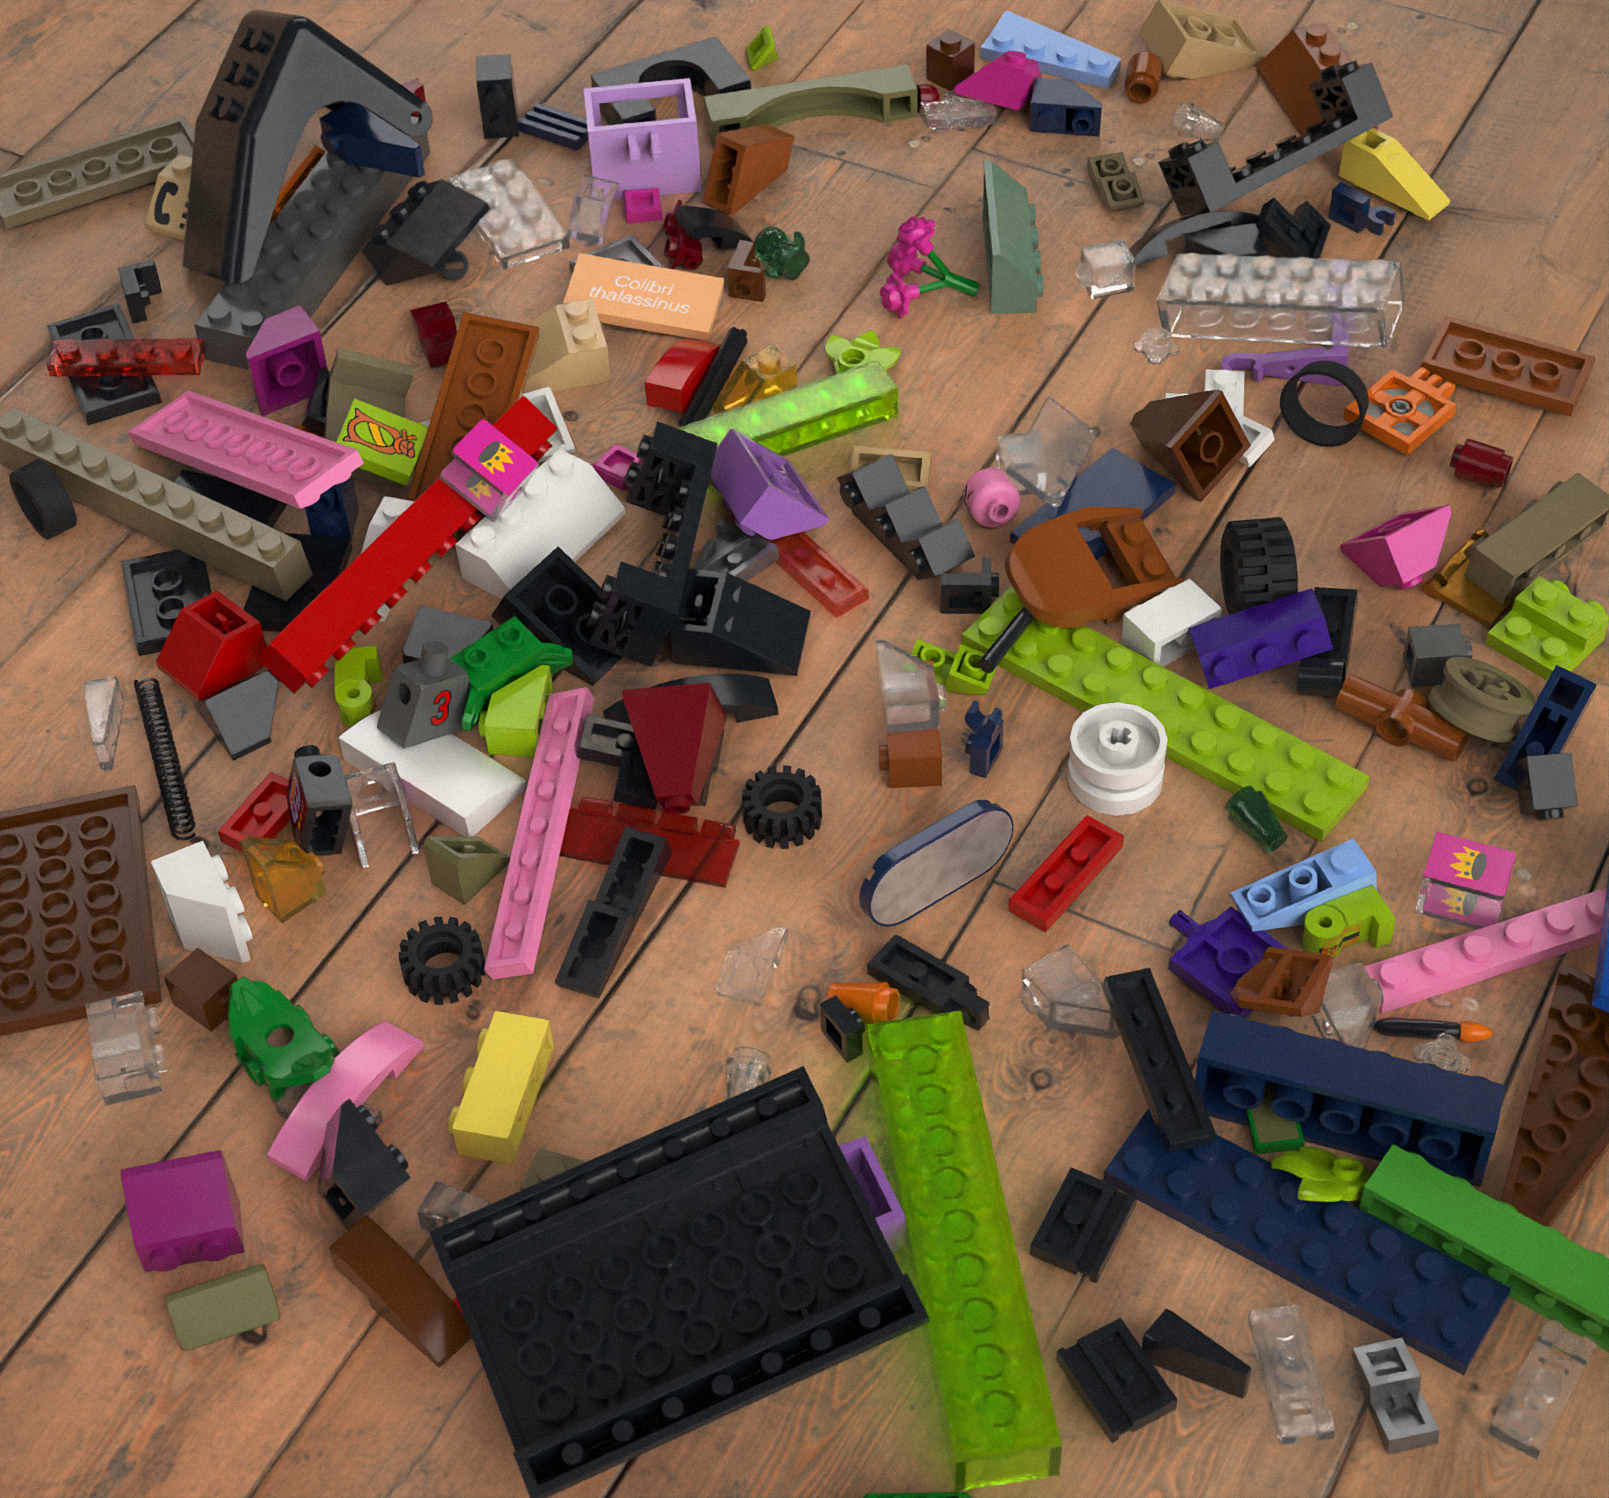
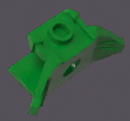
[449,616,573,731]
[227,976,340,1104]

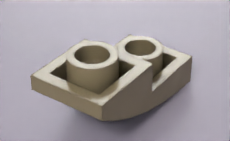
[1087,152,1144,211]

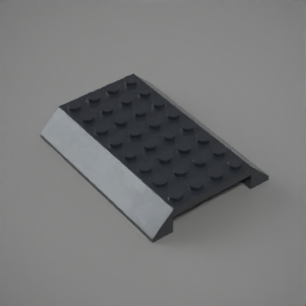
[429,1066,930,1498]

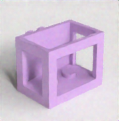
[583,78,702,202]

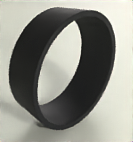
[1280,361,1369,447]

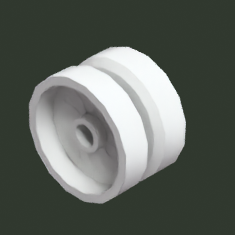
[1067,702,1168,816]

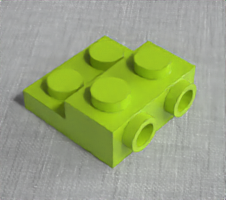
[1485,576,1609,681]

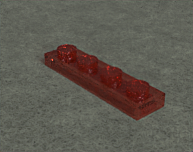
[46,338,206,377]

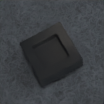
[820,995,865,1063]

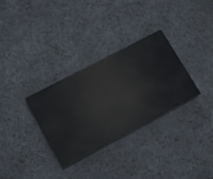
[47,304,162,426]

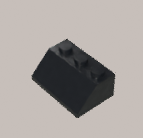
[362,179,490,285]

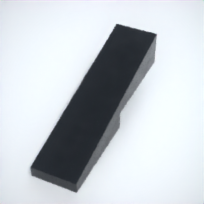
[555,826,673,999]

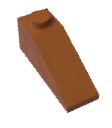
[879,660,942,788]

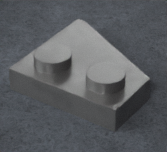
[693,518,780,581]

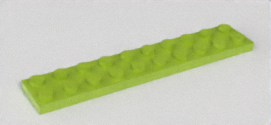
[962,586,1370,842]

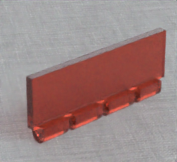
[559,796,740,888]

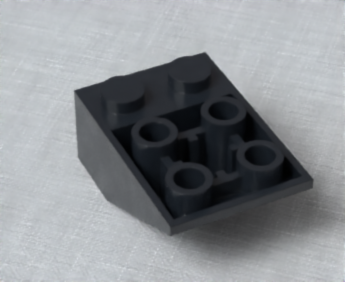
[670,569,811,676]

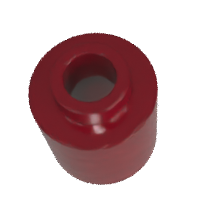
[1449,438,1514,488]

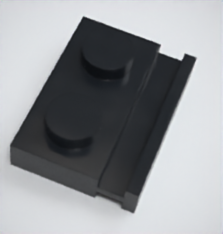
[1030,1167,1137,1284]
[1056,1317,1178,1443]

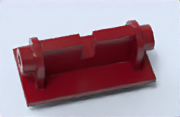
[663,200,703,270]

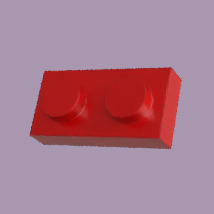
[218,772,290,858]

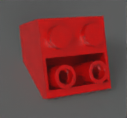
[156,591,267,701]

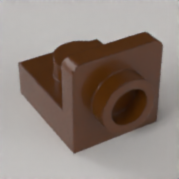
[727,240,766,302]

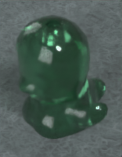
[754,226,810,280]

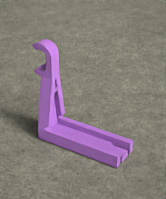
[1221,285,1354,386]

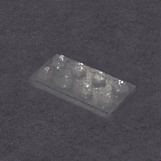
[448,157,570,270]

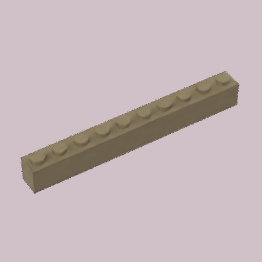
[0,407,313,601]

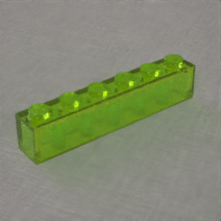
[677,360,899,482]

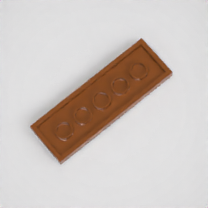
[406,312,539,527]

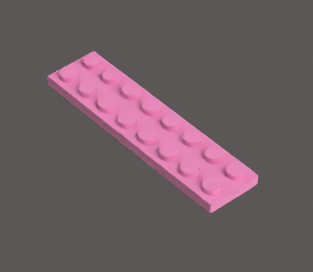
[128,391,364,509]

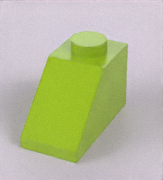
[479,665,554,757]

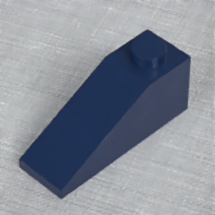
[319,101,425,178]
[1494,665,1597,792]

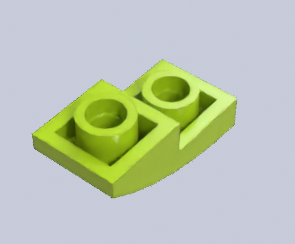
[901,639,997,695]

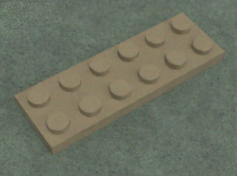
[0,116,195,229]

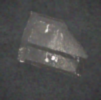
[566,175,619,246]
[876,640,947,734]
[1019,944,1120,1039]
[1310,962,1384,1049]

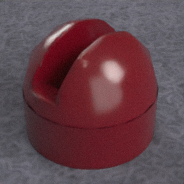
[916,84,940,113]

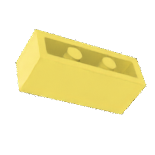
[448,1011,554,1165]

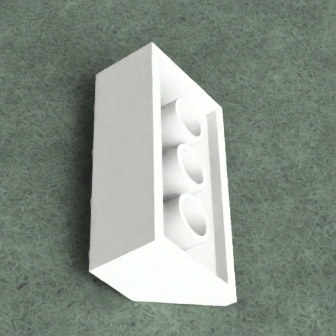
[455,449,626,599]

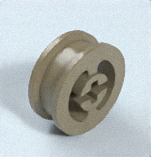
[1429,657,1535,743]

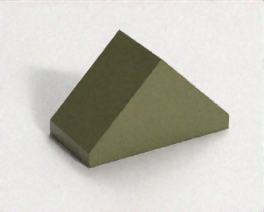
[423,836,510,905]

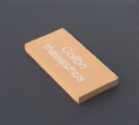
[563,253,724,342]

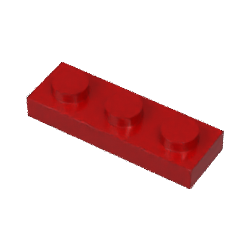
[1008,815,1124,933]

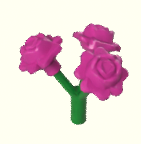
[880,217,979,319]

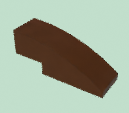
[329,1215,472,1368]

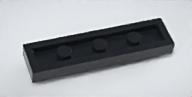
[1102,968,1216,1154]

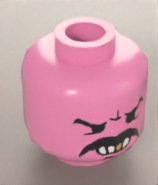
[963,468,1021,528]

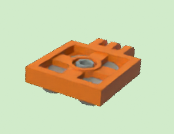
[1343,367,1456,455]

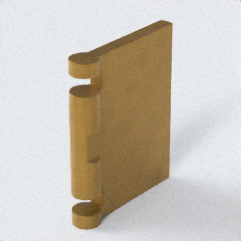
[1423,529,1530,628]

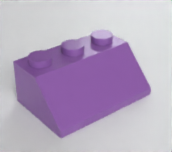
[710,428,829,540]

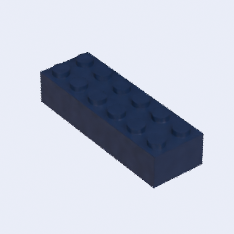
[1195,1011,1506,1187]

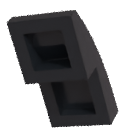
[675,206,753,249]

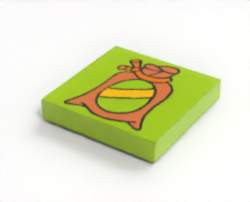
[336,398,428,486]

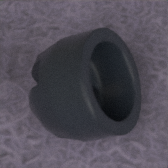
[440,250,469,280]

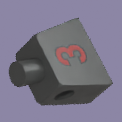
[377,641,469,749]

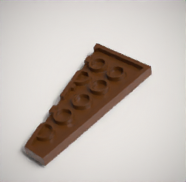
[1500,961,1609,1227]

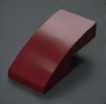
[410,301,458,368]

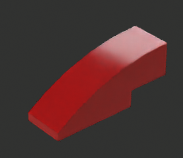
[645,338,720,413]

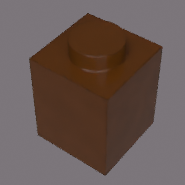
[926,29,975,92]
[164,948,238,1032]

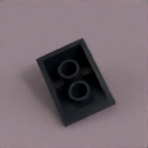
[491,546,623,686]

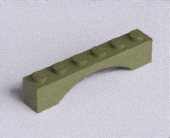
[704,65,917,150]

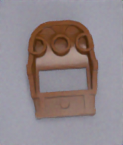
[1005,507,1184,628]

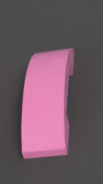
[267,1021,424,1182]

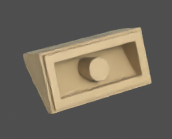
[849,445,932,490]

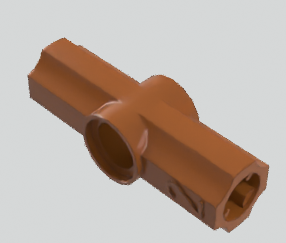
[1335,675,1470,761]

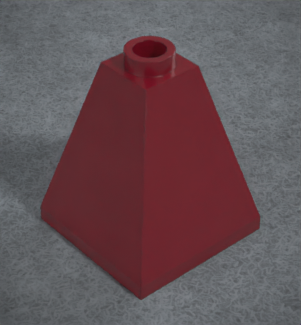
[623,682,726,814]

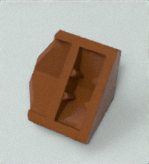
[1230,947,1332,1017]

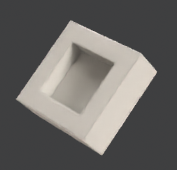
[1237,415,1275,467]

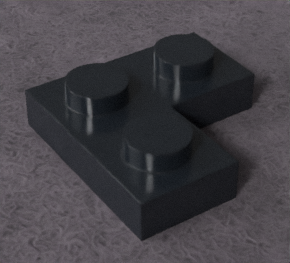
[1255,198,1331,277]
[577,714,658,811]

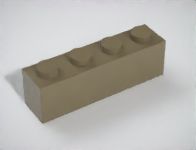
[1464,473,1609,604]

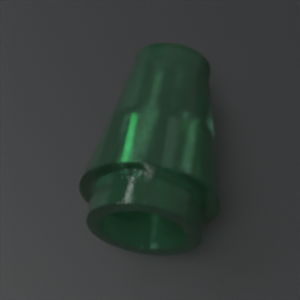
[1225,786,1288,853]

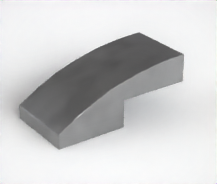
[1352,1338,1440,1454]

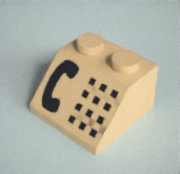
[145,154,192,241]

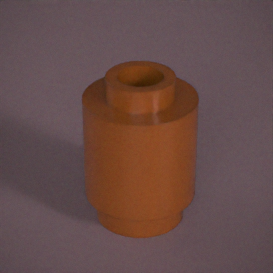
[1124,52,1162,103]

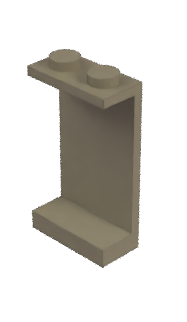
[324,347,414,488]

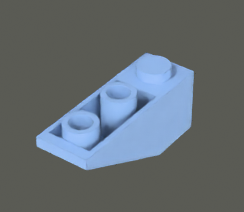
[1230,838,1377,932]

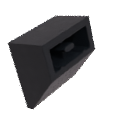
[318,1098,411,1231]

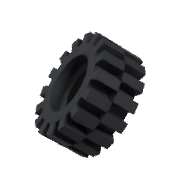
[742,765,822,849]
[398,916,485,1005]

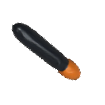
[1373,1018,1493,1043]

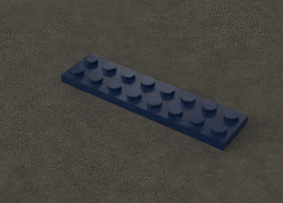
[1103,1108,1511,1376]

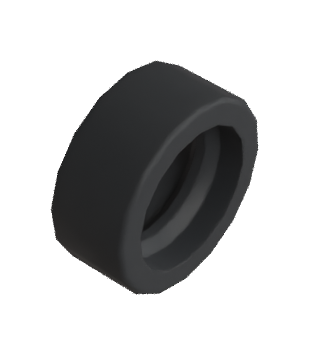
[9,459,77,540]

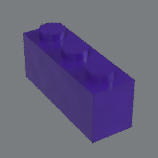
[1189,588,1333,689]

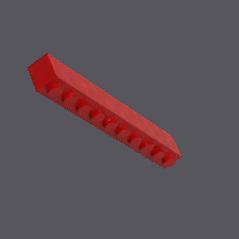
[257,395,558,694]

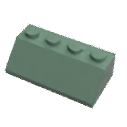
[983,161,1044,314]

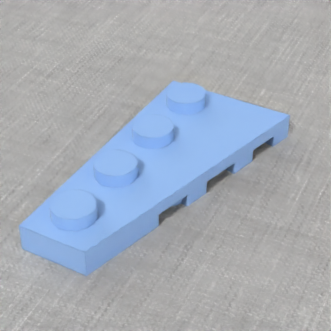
[981,10,1121,89]

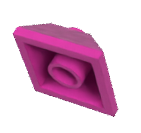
[954,51,1042,110]
[1340,505,1452,590]

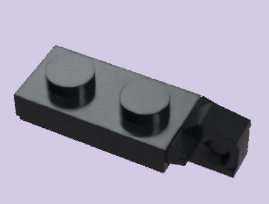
[867,934,990,1031]

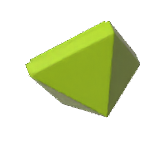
[746,25,778,71]

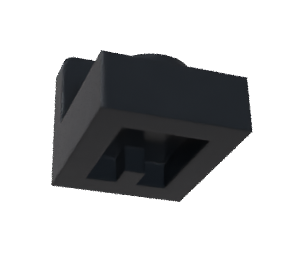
[118,261,162,324]
[941,557,999,614]

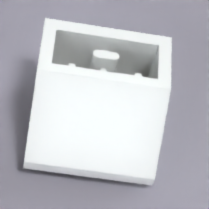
[151,841,253,963]

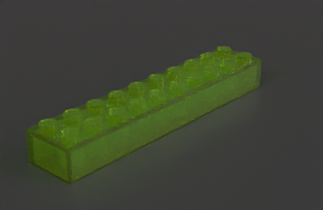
[867,1011,1062,1492]

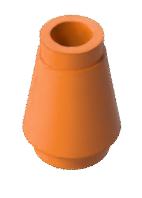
[827,982,900,1028]

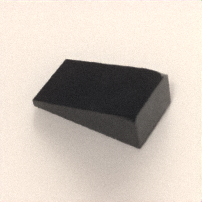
[1142,1309,1251,1399]

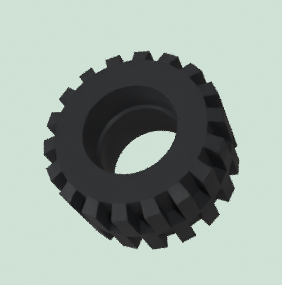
[1220,517,1298,615]

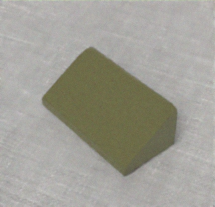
[165,1264,280,1351]

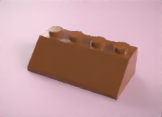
[1257,23,1378,144]

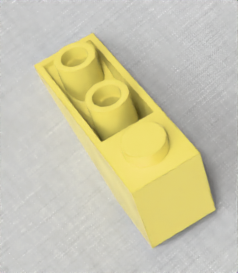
[1339,128,1450,221]

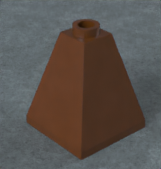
[1130,389,1251,502]

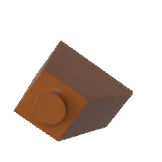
[702,124,795,215]

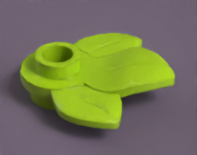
[825,330,901,382]
[1271,1147,1371,1202]

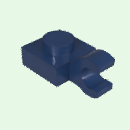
[1328,182,1396,235]
[965,700,1004,778]

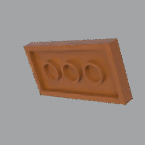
[1421,315,1596,416]

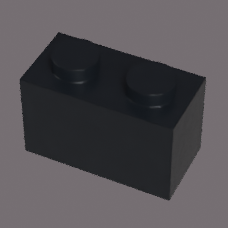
[476,54,519,139]

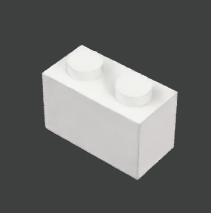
[1121,579,1222,667]

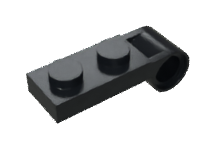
[1297,587,1358,697]

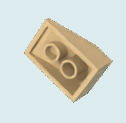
[1139,0,1266,79]
[523,298,611,394]

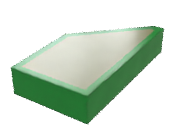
[1245,1082,1304,1155]

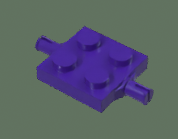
[1168,906,1293,1018]

